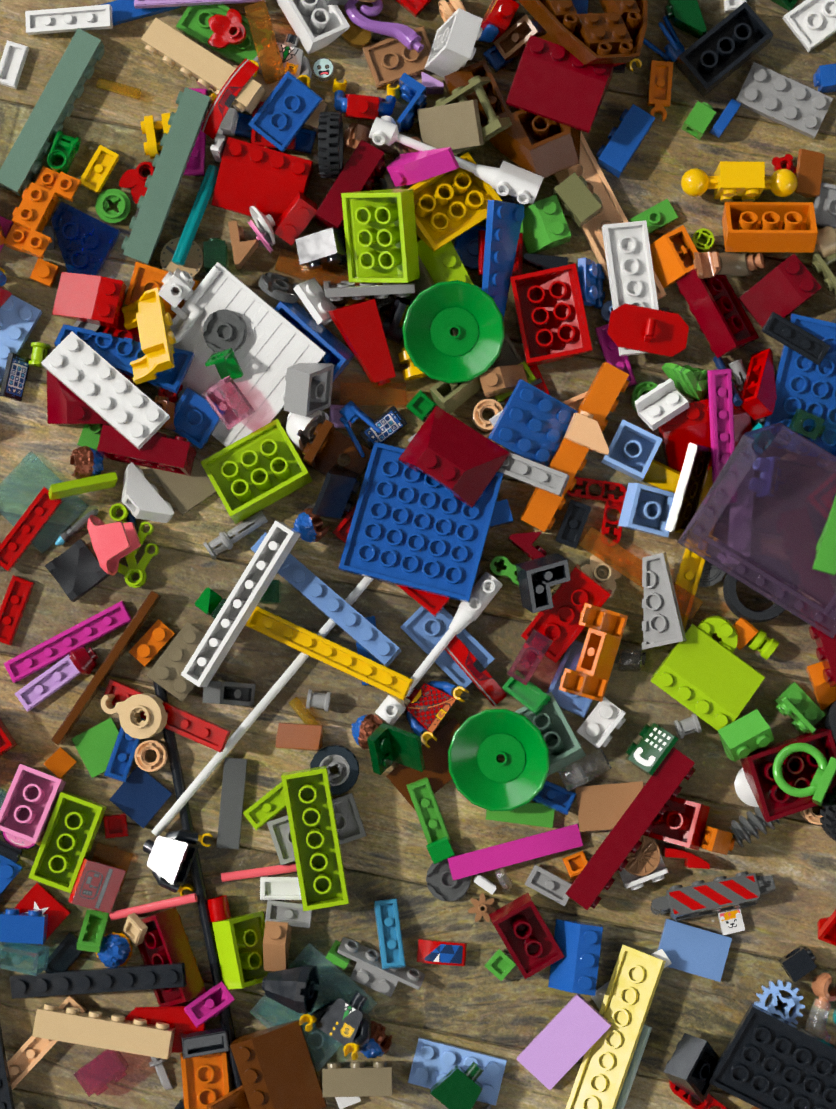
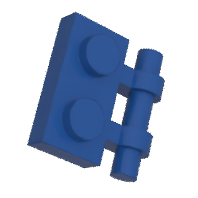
[578,258,605,309]

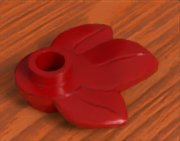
[207,8,246,48]
[119,162,155,204]

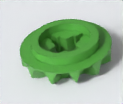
[95,189,131,224]

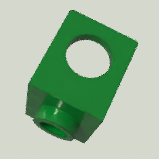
[205,348,243,383]

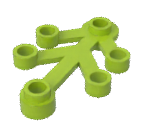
[109,503,159,588]

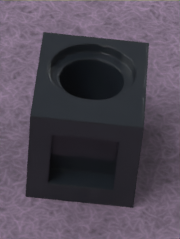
[778,946,817,982]

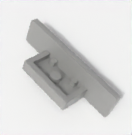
[337,937,425,997]

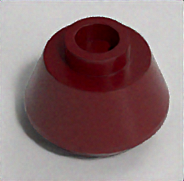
[69,646,99,675]

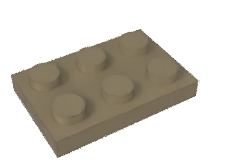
[146,622,205,702]

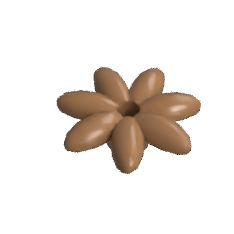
[468,893,496,922]

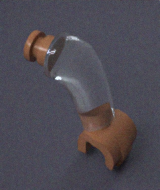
[805,972,836,1046]

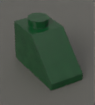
[665,0,707,39]

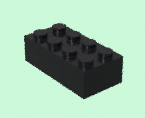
[675,2,774,97]

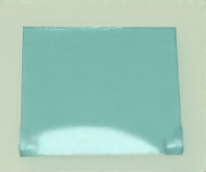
[0,451,88,554]

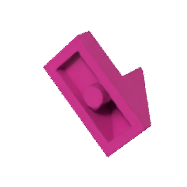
[184,981,235,1028]

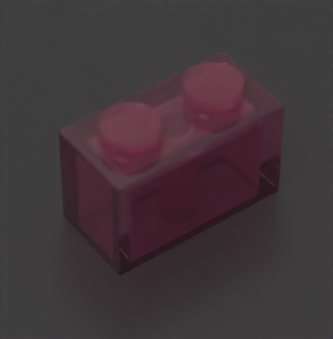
[202,375,256,430]
[507,630,553,685]
[73,1049,129,1097]

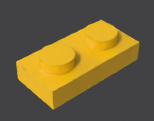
[80,145,120,195]

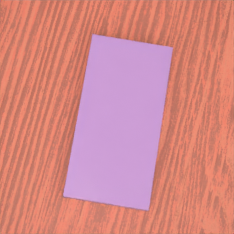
[516,994,611,1090]

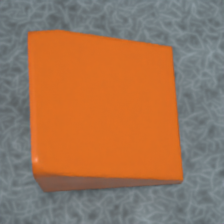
[733,617,759,650]
[44,747,77,779]
[563,850,588,884]

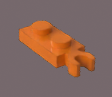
[648,60,674,122]

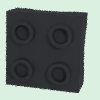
[45,539,110,602]

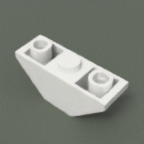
[121,462,174,523]

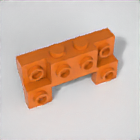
[4,166,82,259]
[559,603,628,702]

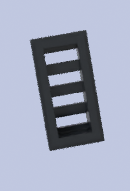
[523,253,568,270]

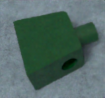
[430,1061,484,1109]

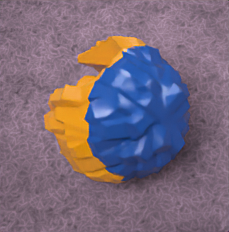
[96,932,133,968]

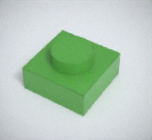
[325,940,351,970]
[484,948,516,981]

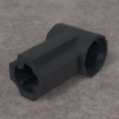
[382,297,412,344]

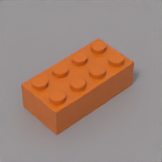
[722,202,818,253]

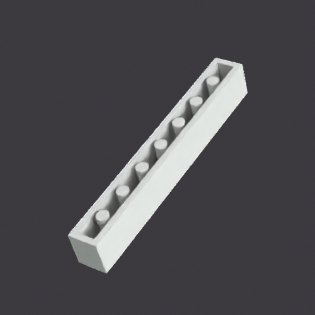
[181,520,301,687]

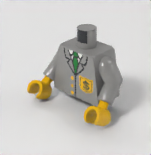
[250,34,312,88]

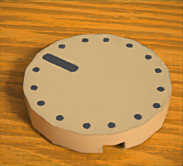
[160,237,204,279]

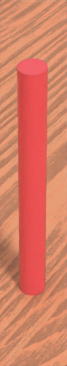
[221,863,297,882]
[109,893,197,921]

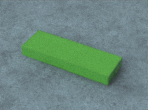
[406,777,451,844]
[485,802,555,828]

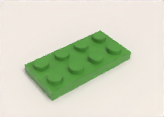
[176,4,273,65]

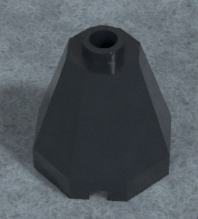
[262,965,320,1014]

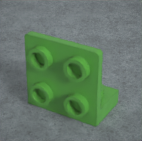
[774,682,826,733]

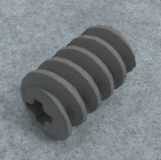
[729,807,780,848]

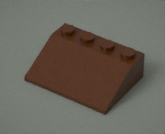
[230,1019,327,1109]

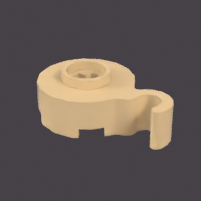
[101,693,168,739]

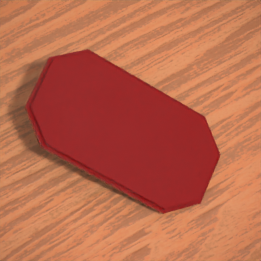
[607,303,689,357]
[125,1006,206,1053]

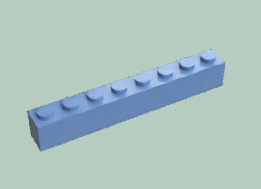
[251,532,401,667]

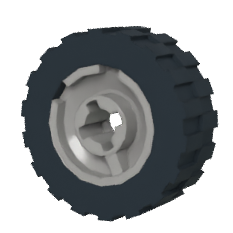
[310,745,359,795]

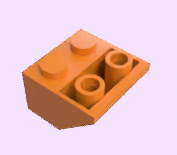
[650,225,698,289]

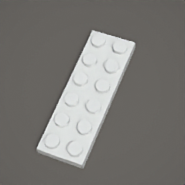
[602,220,659,357]
[41,332,170,450]

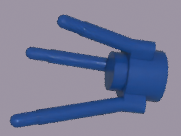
[643,16,685,63]
[339,400,382,457]

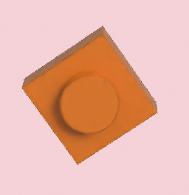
[30,258,60,288]

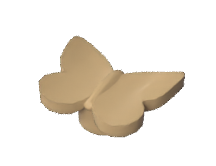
[580,553,622,598]

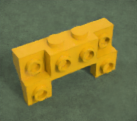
[121,287,176,385]

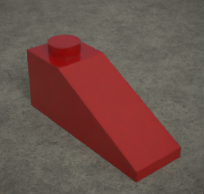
[740,348,777,420]

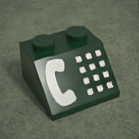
[625,723,678,776]

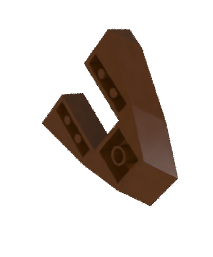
[518,0,648,65]
[444,33,581,178]

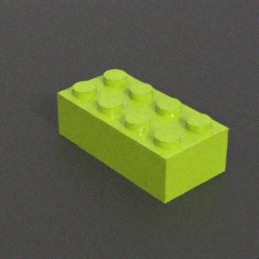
[28,791,107,893]

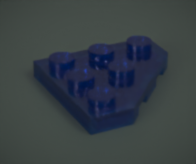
[51,201,121,276]

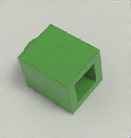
[682,101,716,140]

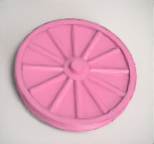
[248,219,274,254]

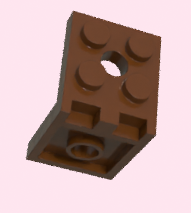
[302,419,372,480]

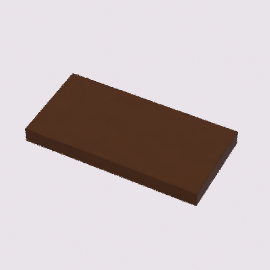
[386,718,461,810]

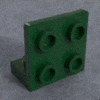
[367,723,425,775]

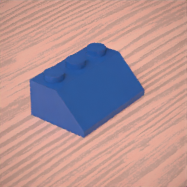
[548,919,603,996]

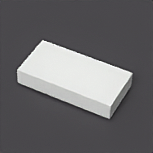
[0,40,29,89]
[260,877,302,900]

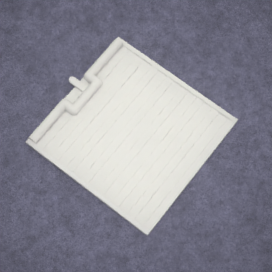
[152,262,326,447]

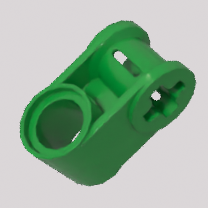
[47,130,81,173]

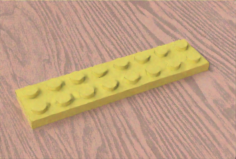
[566,944,666,1109]

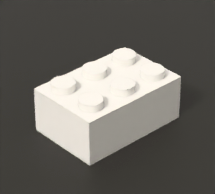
[424,8,483,78]

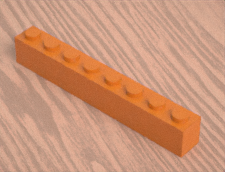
[519,362,630,532]

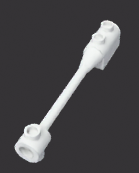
[369,115,544,205]
[375,572,503,726]

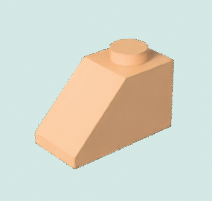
[564,410,609,455]

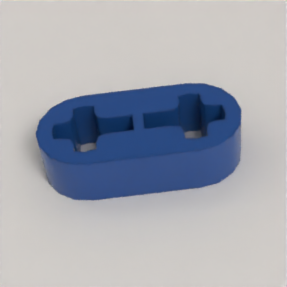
[710,98,741,138]

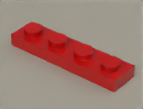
[0,487,63,572]

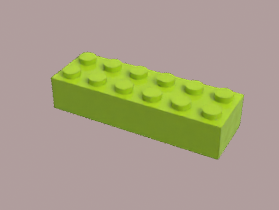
[281,766,349,911]

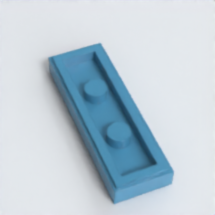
[374,899,406,970]

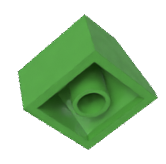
[520,195,571,254]
[718,709,774,762]

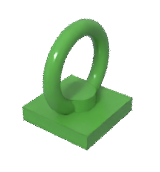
[773,743,836,806]

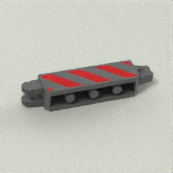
[650,871,776,922]

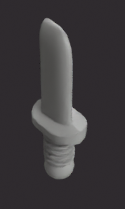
[149,1057,173,1090]

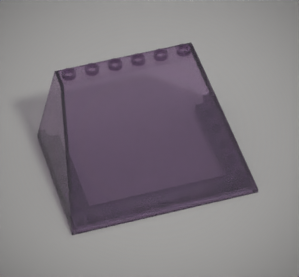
[677,423,836,639]

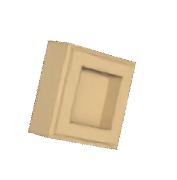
[123,913,148,946]

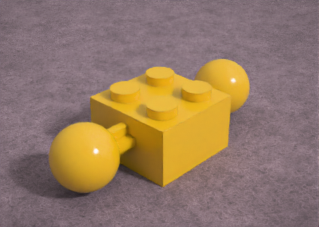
[681,161,798,202]

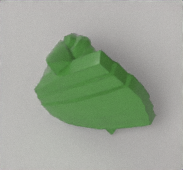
[662,363,708,402]

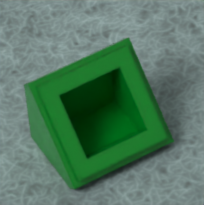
[426,836,455,864]

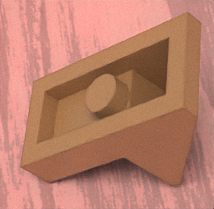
[228,221,259,270]

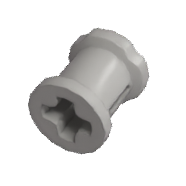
[306,689,331,712]
[674,713,702,739]

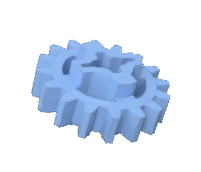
[754,979,805,1025]

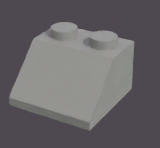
[283,363,334,417]

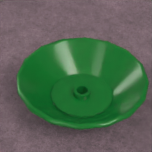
[402,280,505,384]
[448,709,550,811]

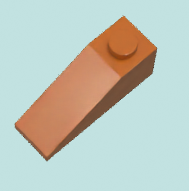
[700,825,735,855]

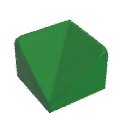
[194,587,222,616]

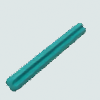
[172,165,219,266]

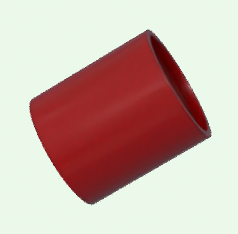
[207,895,231,922]

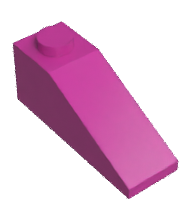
[386,147,459,187]

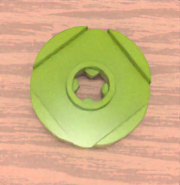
[697,616,738,653]

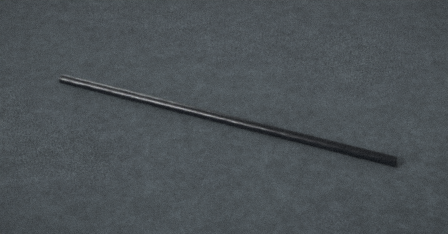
[150,668,243,1090]

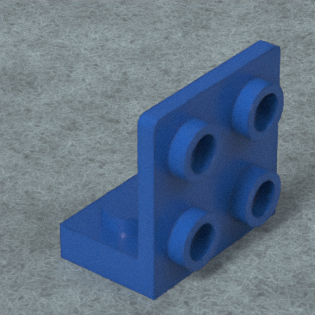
[397,73,427,132]

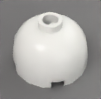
[286,410,329,450]

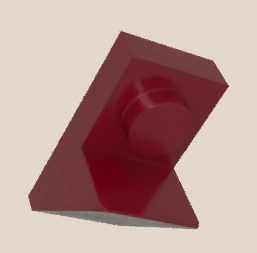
[508,531,548,560]

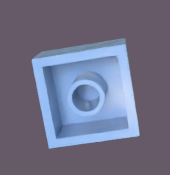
[601,420,663,482]
[618,483,675,537]

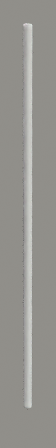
[151,576,373,837]

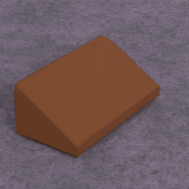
[795,149,825,198]
[276,722,323,750]

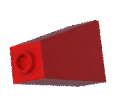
[329,299,396,386]

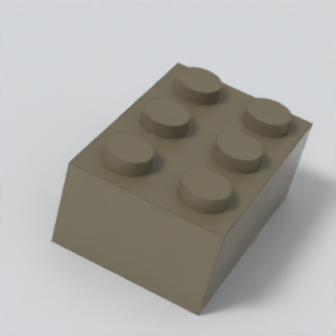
[322,1061,393,1097]

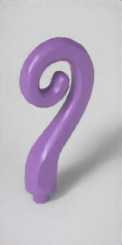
[344,0,424,52]

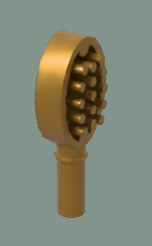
[341,17,372,48]

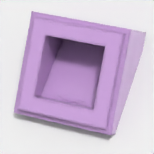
[421,72,444,94]

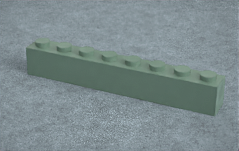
[0,28,105,197]
[121,87,211,265]

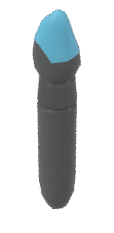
[55,509,99,546]

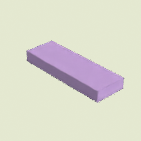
[15,654,82,712]

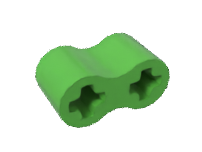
[490,556,519,587]

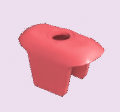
[87,515,141,576]

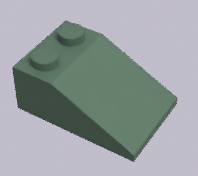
[515,692,586,777]

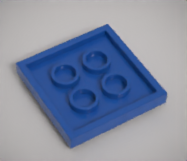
[488,379,578,467]

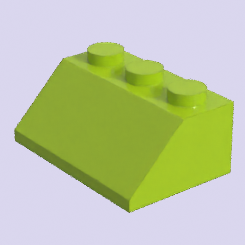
[212,911,270,990]

